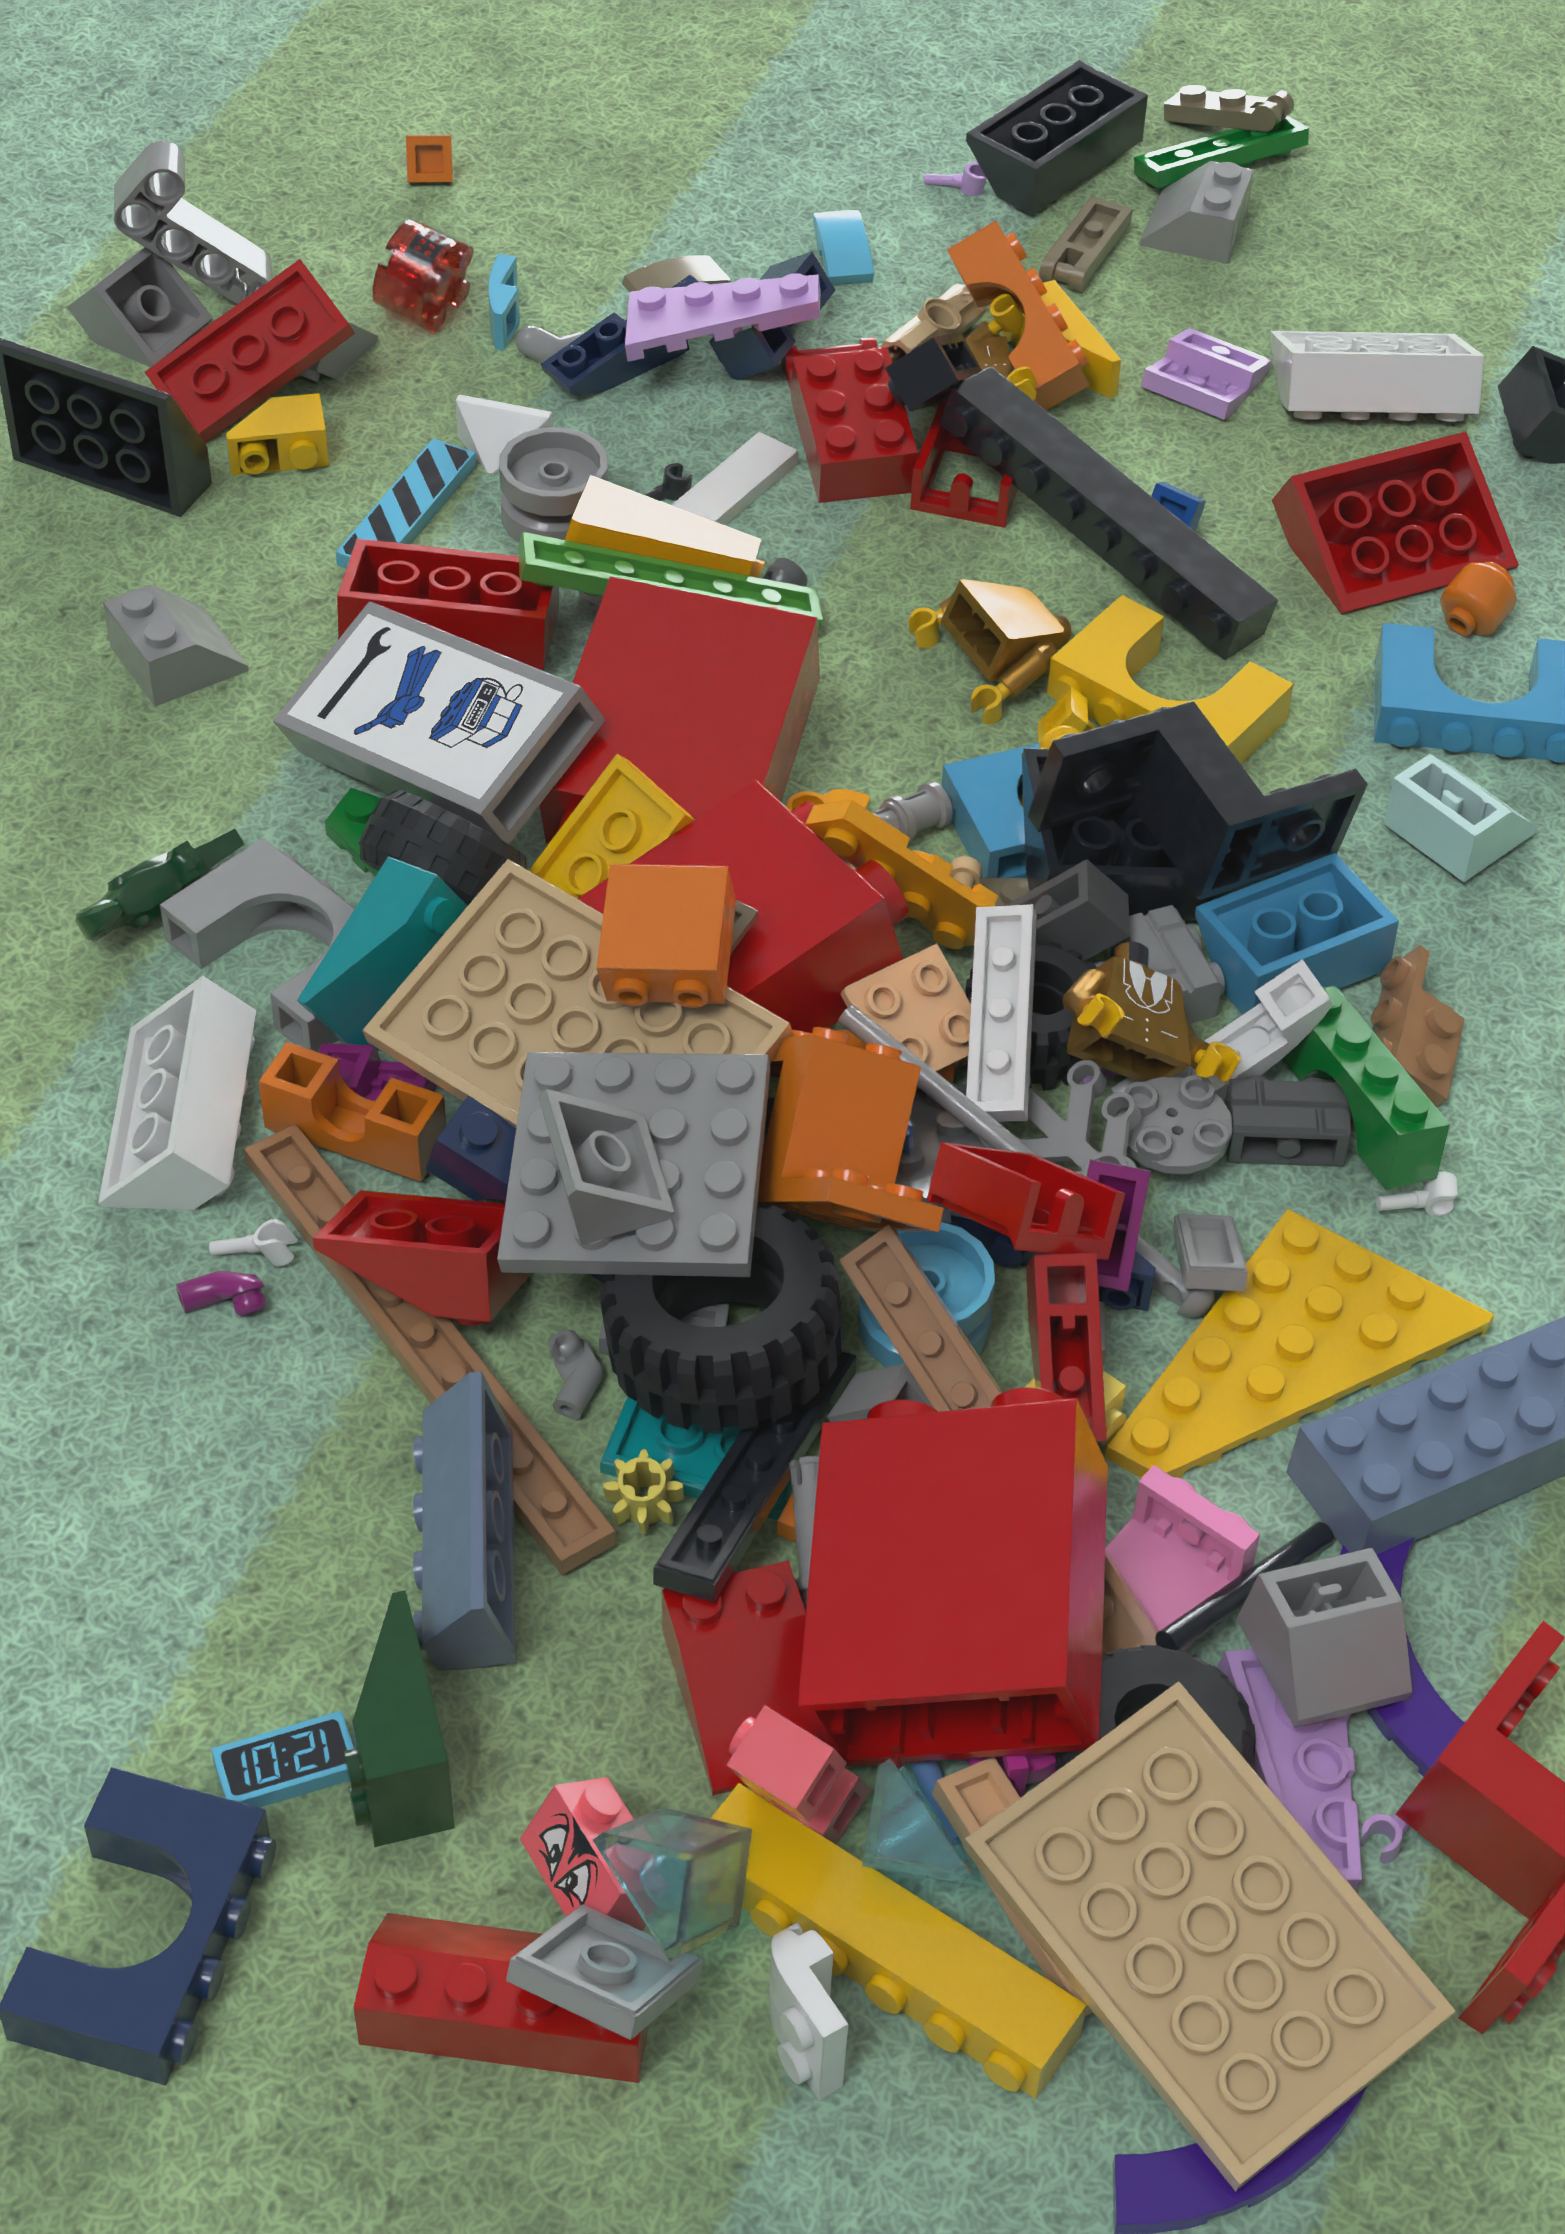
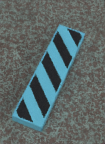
[336,439,476,568]

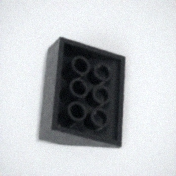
[0,338,212,517]
[1022,748,1261,920]

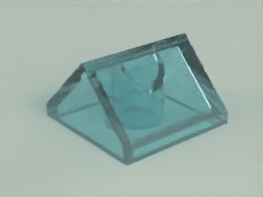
[862,1754,975,1884]
[593,1808,752,1962]

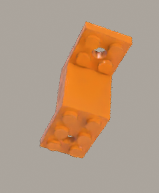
[758,1027,944,1232]

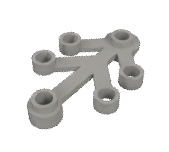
[1021,1060,1141,1177]

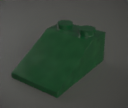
[344,1590,455,1847]

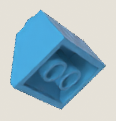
[1195,853,1399,1015]

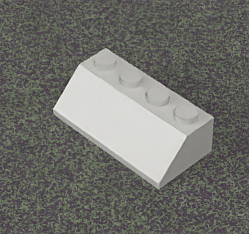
[98,976,256,1210]

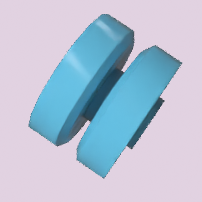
[858,1222,995,1367]

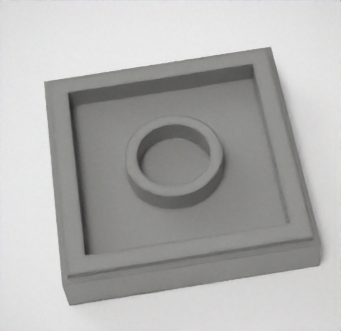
[506,1904,703,2040]

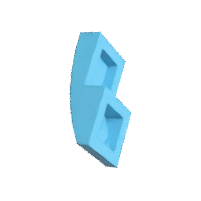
[813,210,874,285]
[489,253,520,351]

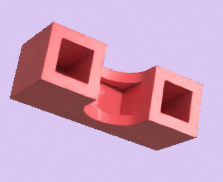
[727,1705,871,1844]

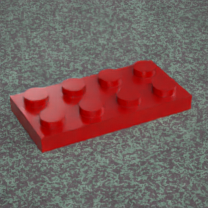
[144,259,355,443]

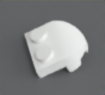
[769,1922,848,2100]

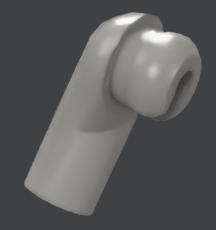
[515,326,582,363]
[549,1330,603,1420]

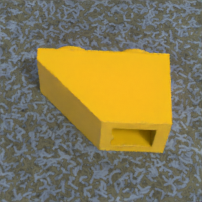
[226,393,329,476]

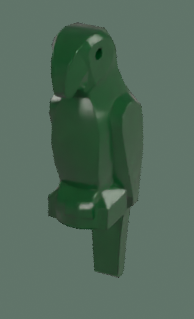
[75,829,245,942]

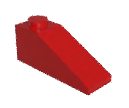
[1026,1253,1107,1442]

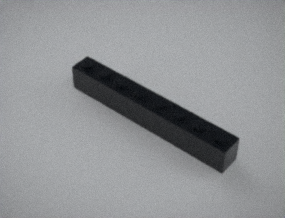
[940,366,1278,660]

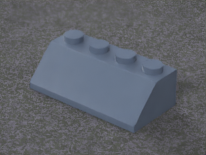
[413,1371,516,1671]

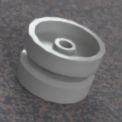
[499,427,608,542]

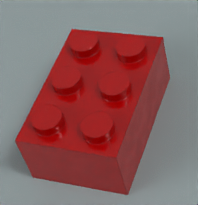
[791,347,918,503]

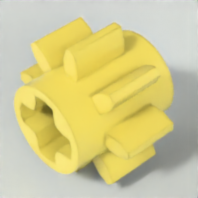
[603,1449,684,1534]

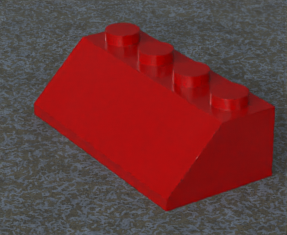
[353,1913,649,2083]

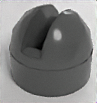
[763,558,807,587]

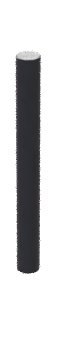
[1155,1522,1334,1650]

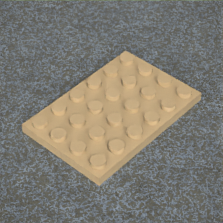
[362,859,792,1128]
[963,1681,1456,2192]

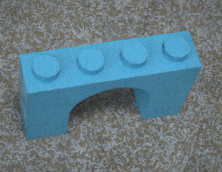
[1374,623,1565,763]
[941,743,1040,878]

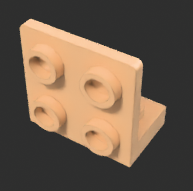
[841,944,971,1072]

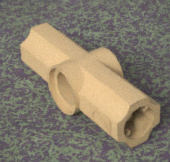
[880,284,987,363]

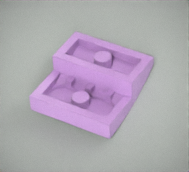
[1140,328,1272,420]

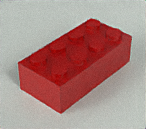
[337,539,559,670]

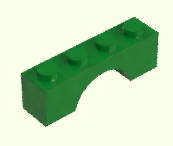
[1282,985,1450,1190]

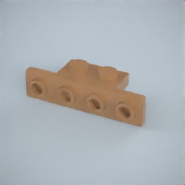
[1350,945,1465,1133]

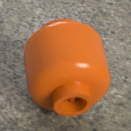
[1440,562,1517,637]

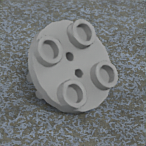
[1116,1075,1233,1174]

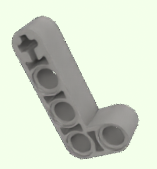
[114,141,273,304]

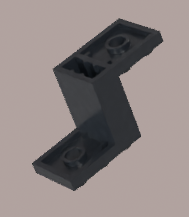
[1027,701,1368,900]

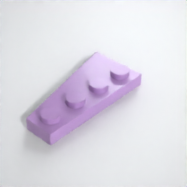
[625,274,821,362]
[1218,1649,1362,1890]

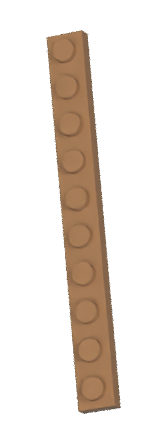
[244,1124,616,1575]

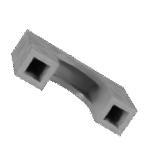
[160,838,355,1052]

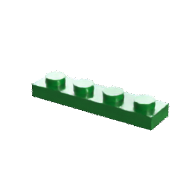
[1134,116,1309,190]

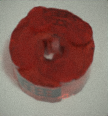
[372,219,474,333]

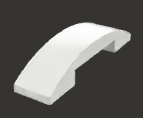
[1111,959,1333,1117]

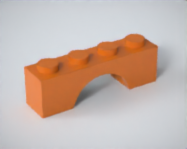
[947,220,1090,411]

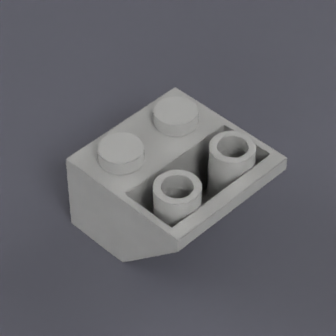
[1236,1548,1412,1728]

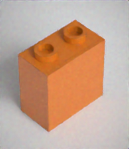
[596,864,736,1008]

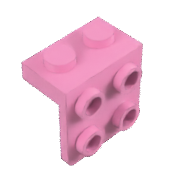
[1105,1465,1260,1651]

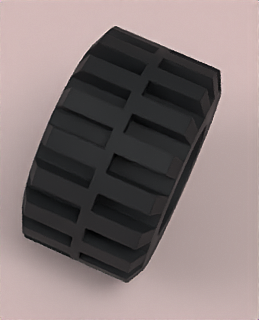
[965,940,1097,1091]

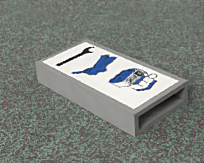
[273,601,606,844]

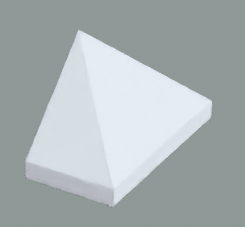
[456,394,552,474]

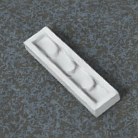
[966,904,1037,1122]

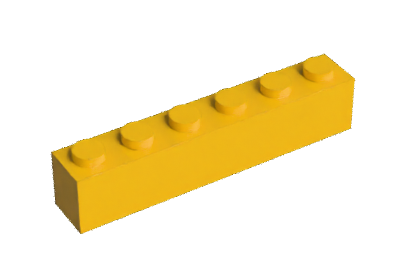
[690,1783,1087,2099]

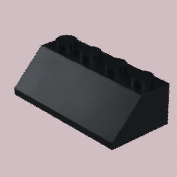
[966,60,1148,215]

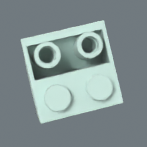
[1384,754,1537,882]

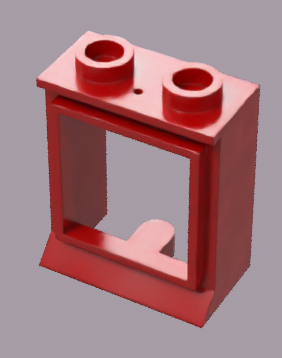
[910,402,1018,528]
[926,1142,1125,1260]

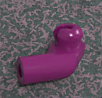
[176,1271,267,1316]

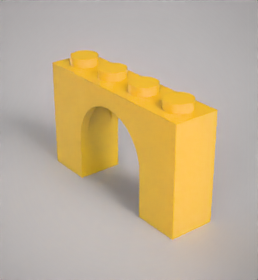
[1047,595,1294,764]

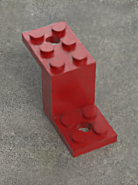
[1395,1621,1565,2034]

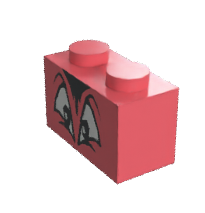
[520,1777,674,1931]

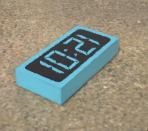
[211,1710,354,1808]

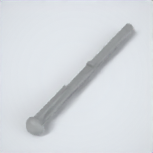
[838,1004,1215,1318]

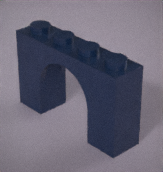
[0,1767,276,2086]

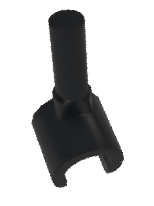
[644,463,693,501]

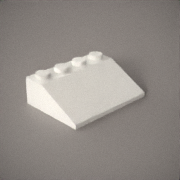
[1270,331,1484,421]

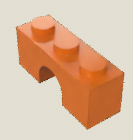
[258,1041,446,1182]

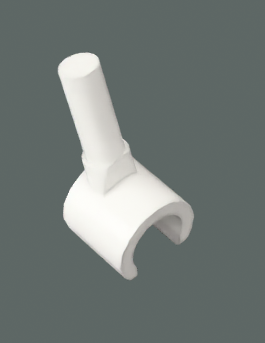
[1376,1171,1458,1216]
[209,1219,298,1267]

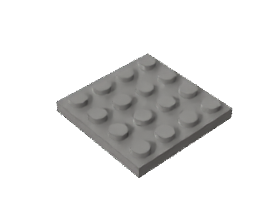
[497,1052,771,1277]

